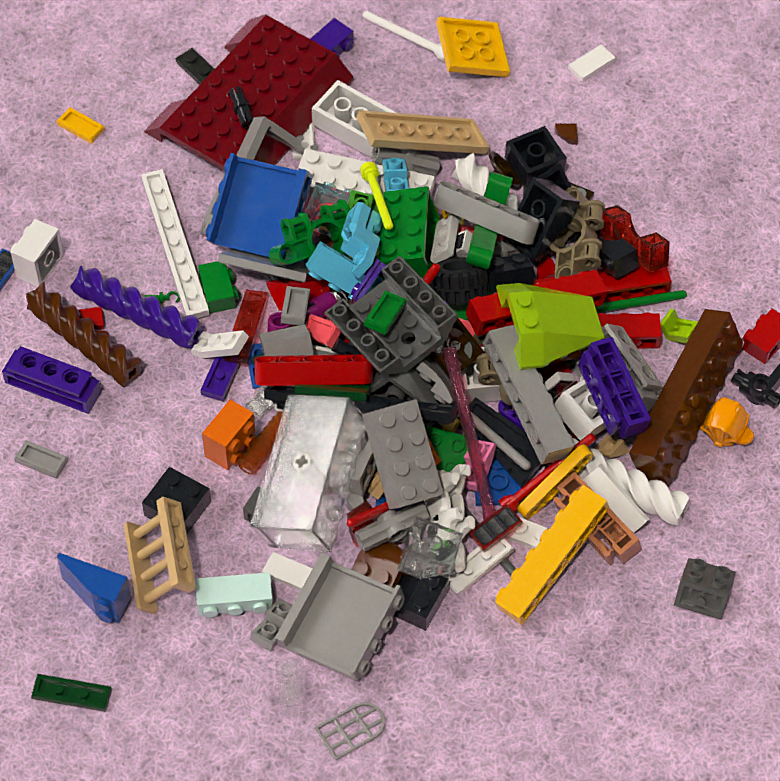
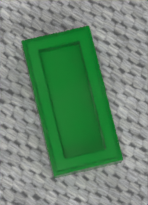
[364,290,407,335]

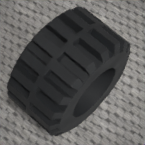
[429,257,489,305]

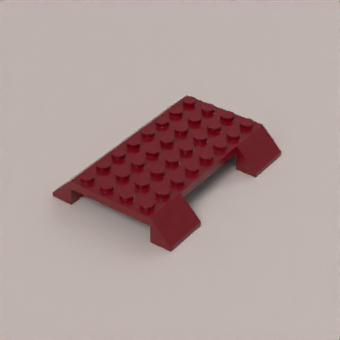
[144,14,354,171]

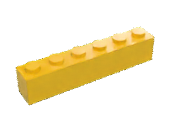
[495,485,610,625]

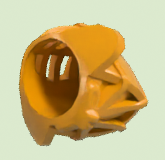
[699,397,754,448]

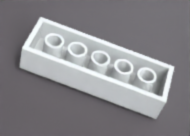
[297,148,435,204]

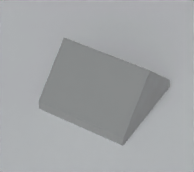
[259,324,314,356]

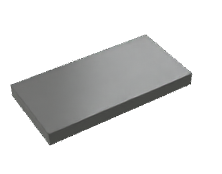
[218,249,314,282]

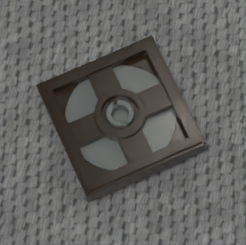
[430,317,485,379]

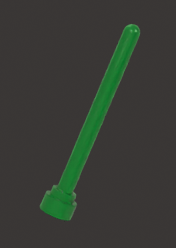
[595,290,687,313]

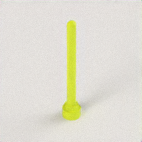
[360,162,393,230]

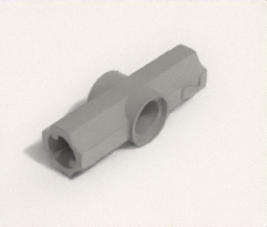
[371,147,440,176]
[355,501,430,552]

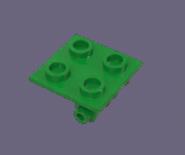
[426,425,473,472]

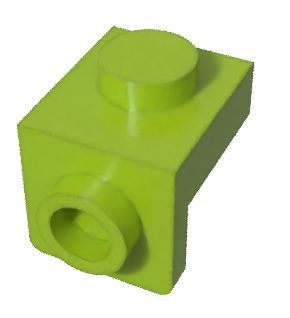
[661,309,698,344]

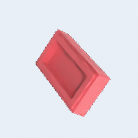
[305,314,341,348]

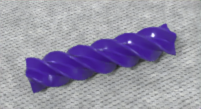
[70,265,205,348]

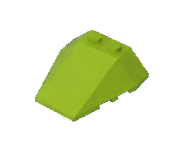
[496,283,605,370]

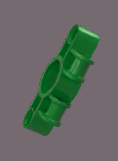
[269,199,369,266]

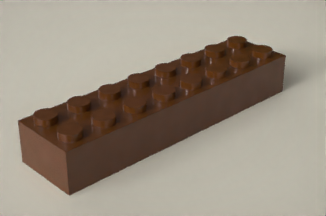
[629,309,743,487]

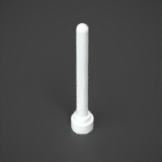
[362,11,445,62]

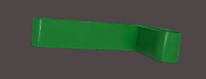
[466,172,513,270]

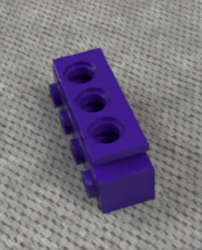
[578,337,651,439]
[2,346,101,414]

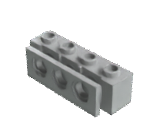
[586,323,664,412]

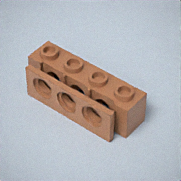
[553,472,642,566]

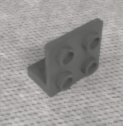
[674,558,736,620]

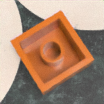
[202,399,257,470]

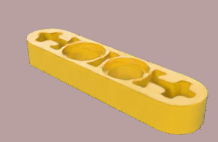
[517,444,594,520]

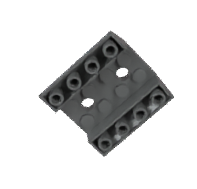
[324,256,458,375]

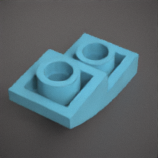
[382,157,409,191]

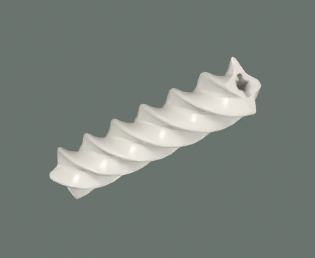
[451,153,555,262]
[551,438,691,526]

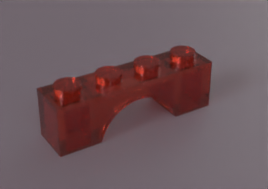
[600,205,670,272]

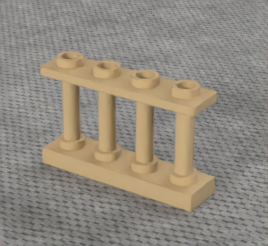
[123,496,196,614]

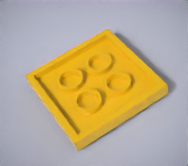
[436,16,510,77]

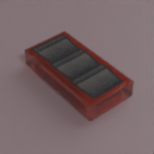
[469,504,523,553]

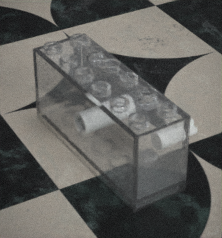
[250,395,366,552]

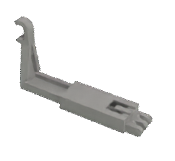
[200,117,318,235]

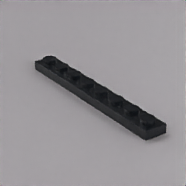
[264,386,458,425]

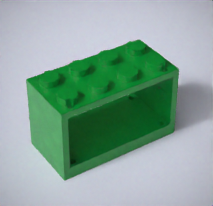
[378,186,441,286]

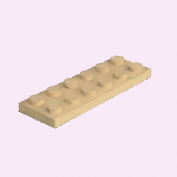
[356,110,490,154]

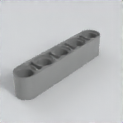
[433,181,540,244]

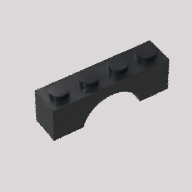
[568,222,639,279]

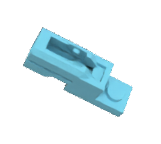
[340,202,383,278]

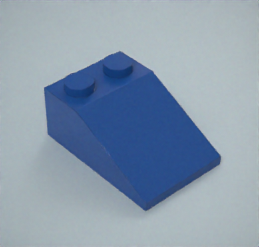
[57,553,132,623]

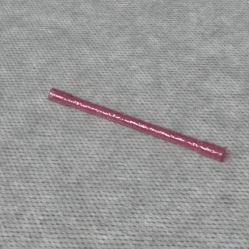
[442,347,497,524]

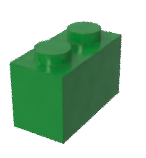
[198,261,239,314]

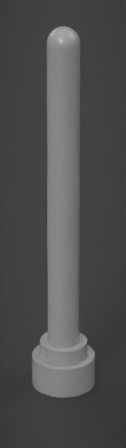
[441,390,531,470]

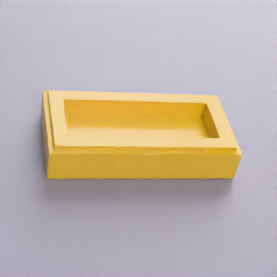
[56,107,105,144]

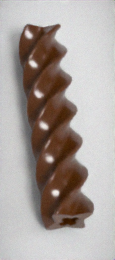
[26,281,142,387]

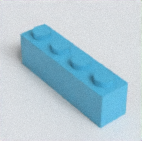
[306,241,385,300]

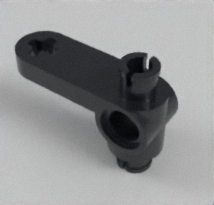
[731,364,780,408]

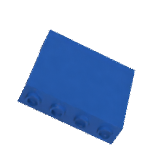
[206,153,313,259]

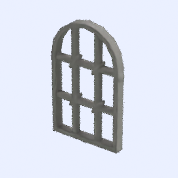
[315,703,385,760]

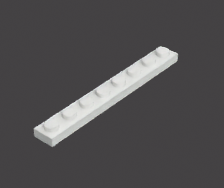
[141,169,209,318]

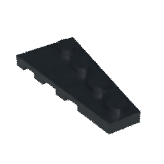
[461,397,541,488]

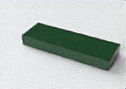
[295,384,370,402]
[31,674,112,712]

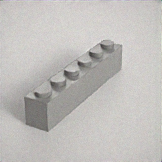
[483,325,574,465]

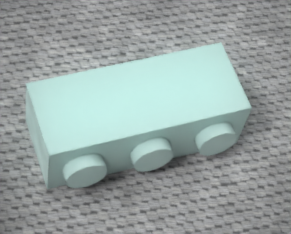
[195,572,273,618]

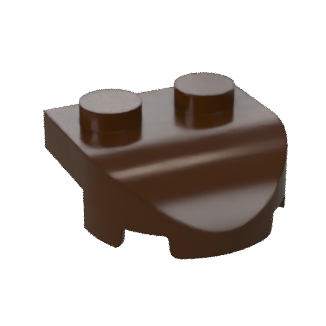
[351,542,409,588]

